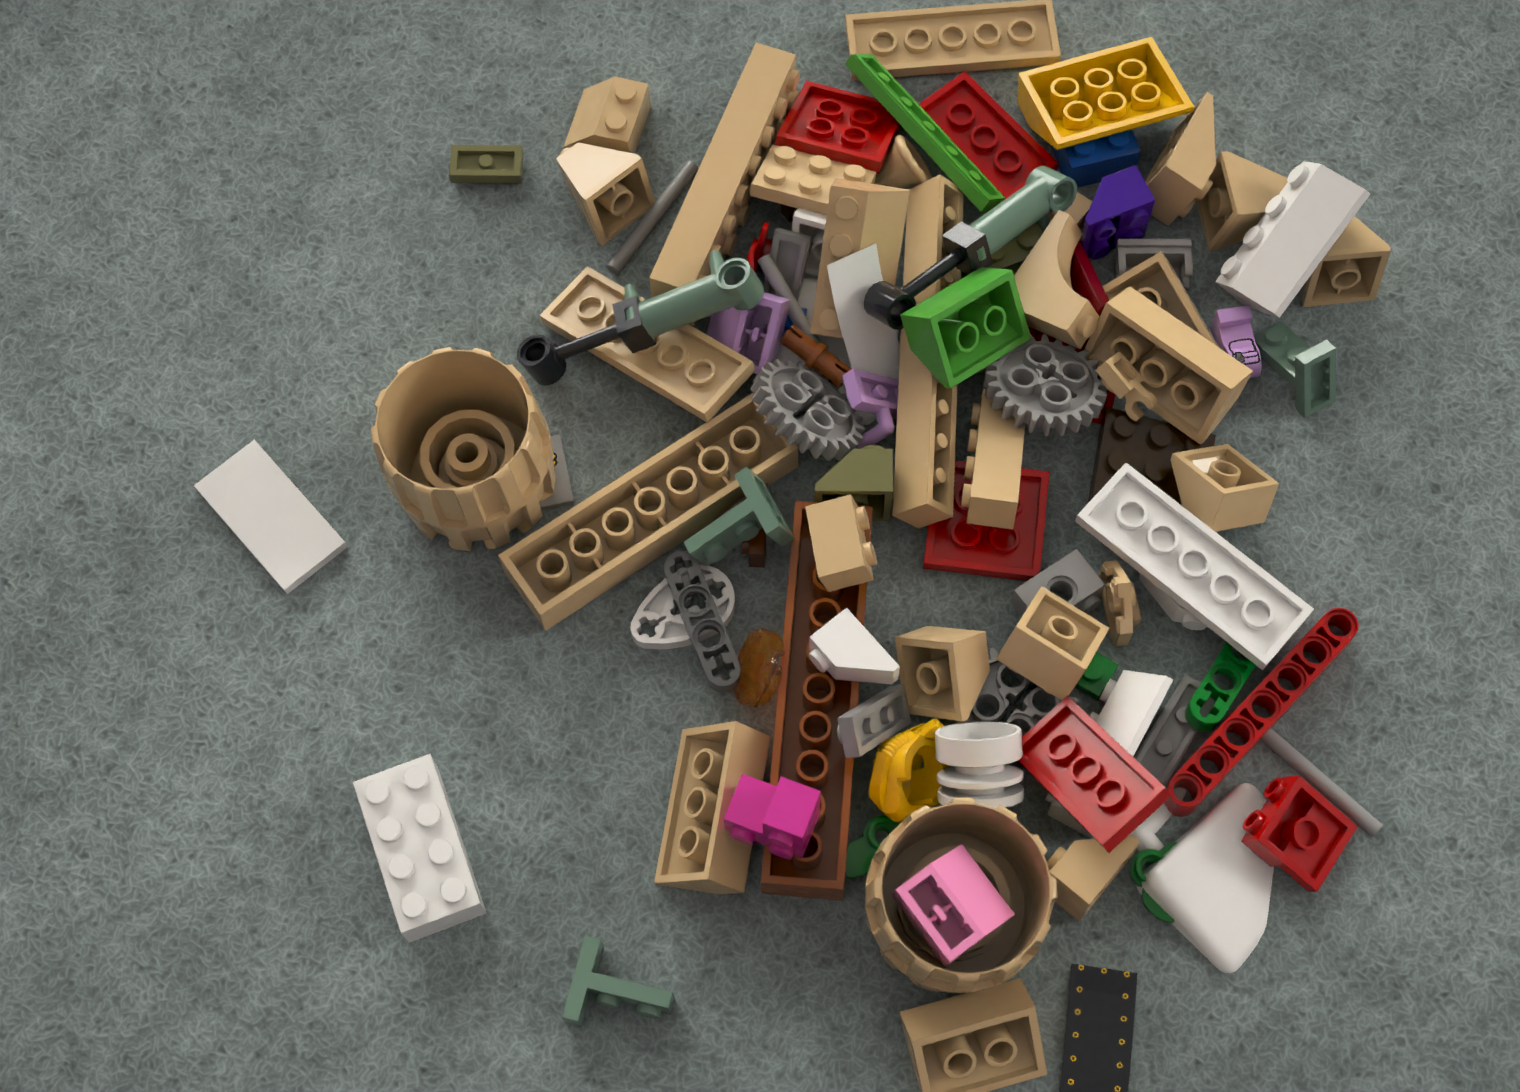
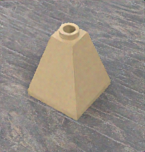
[556,142,656,246]
[1195,151,1288,252]
[1301,216,1391,307]

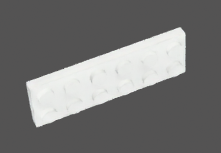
[1075,463,1314,670]

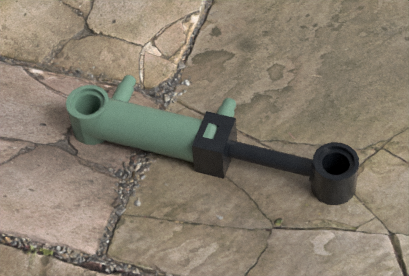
[863,166,1077,330]
[517,250,764,386]

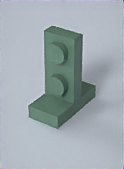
[1254,321,1336,418]
[684,466,795,567]
[562,935,675,1028]

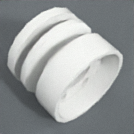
[935,722,1024,809]

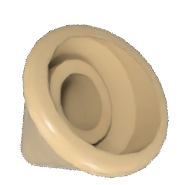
[874,135,932,189]

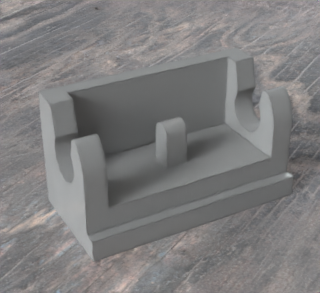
[1113,239,1193,291]

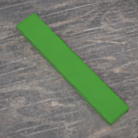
[845,54,1005,212]

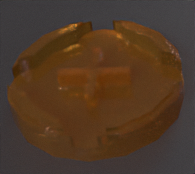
[734,628,785,708]

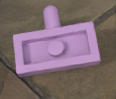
[842,368,899,449]

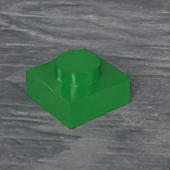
[1075,652,1119,701]

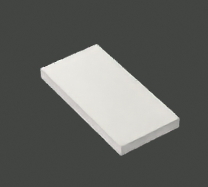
[194,440,348,594]

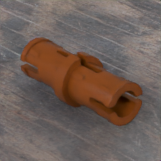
[780,324,852,388]

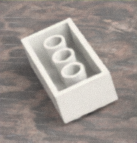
[353,754,487,943]

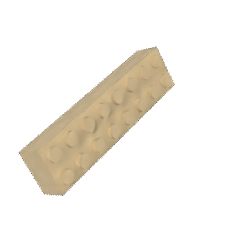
[649,42,800,326]
[498,392,798,631]

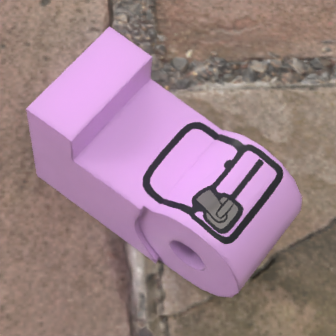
[1210,305,1262,378]

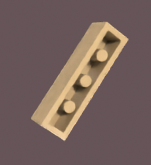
[961,388,1025,529]

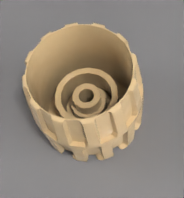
[371,347,556,551]
[865,798,1057,994]

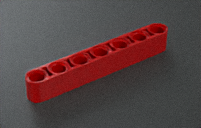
[1164,607,1359,817]

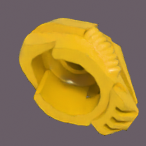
[868,718,949,822]

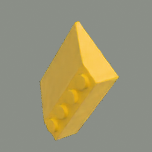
[1018,37,1194,150]

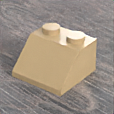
[564,76,651,154]
[1170,444,1279,533]
[996,586,1109,700]
[895,626,990,722]
[1047,836,1141,922]

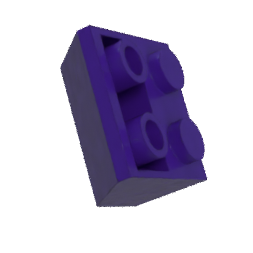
[1080,165,1155,260]

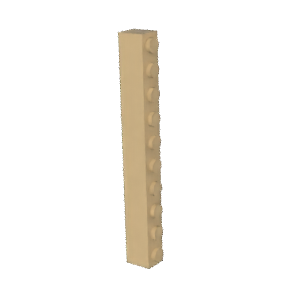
[892,174,964,529]

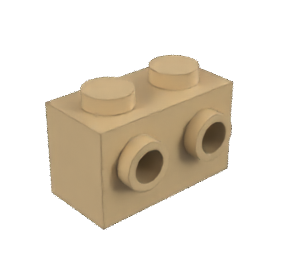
[805,494,877,592]

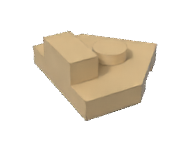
[1098,560,1142,647]

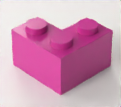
[724,774,821,859]

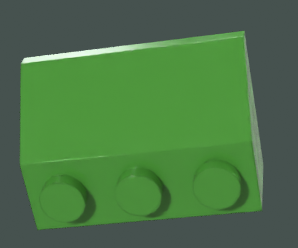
[900,267,1031,389]

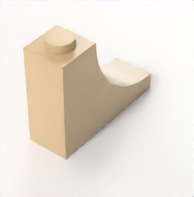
[1014,210,1100,349]

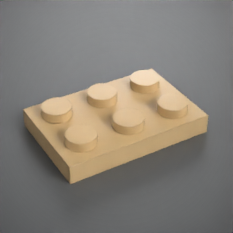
[750,144,876,215]

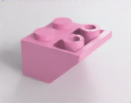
[892,844,1015,967]

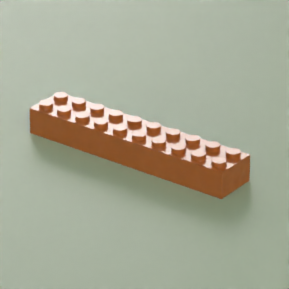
[761,501,873,901]

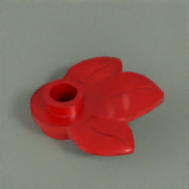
[746,222,773,275]

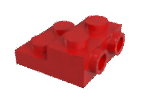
[1241,775,1358,892]

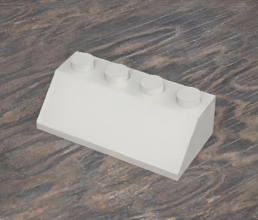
[1215,161,1370,318]
[1045,670,1173,838]

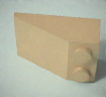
[1145,92,1216,226]

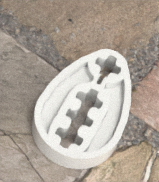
[630,564,735,650]

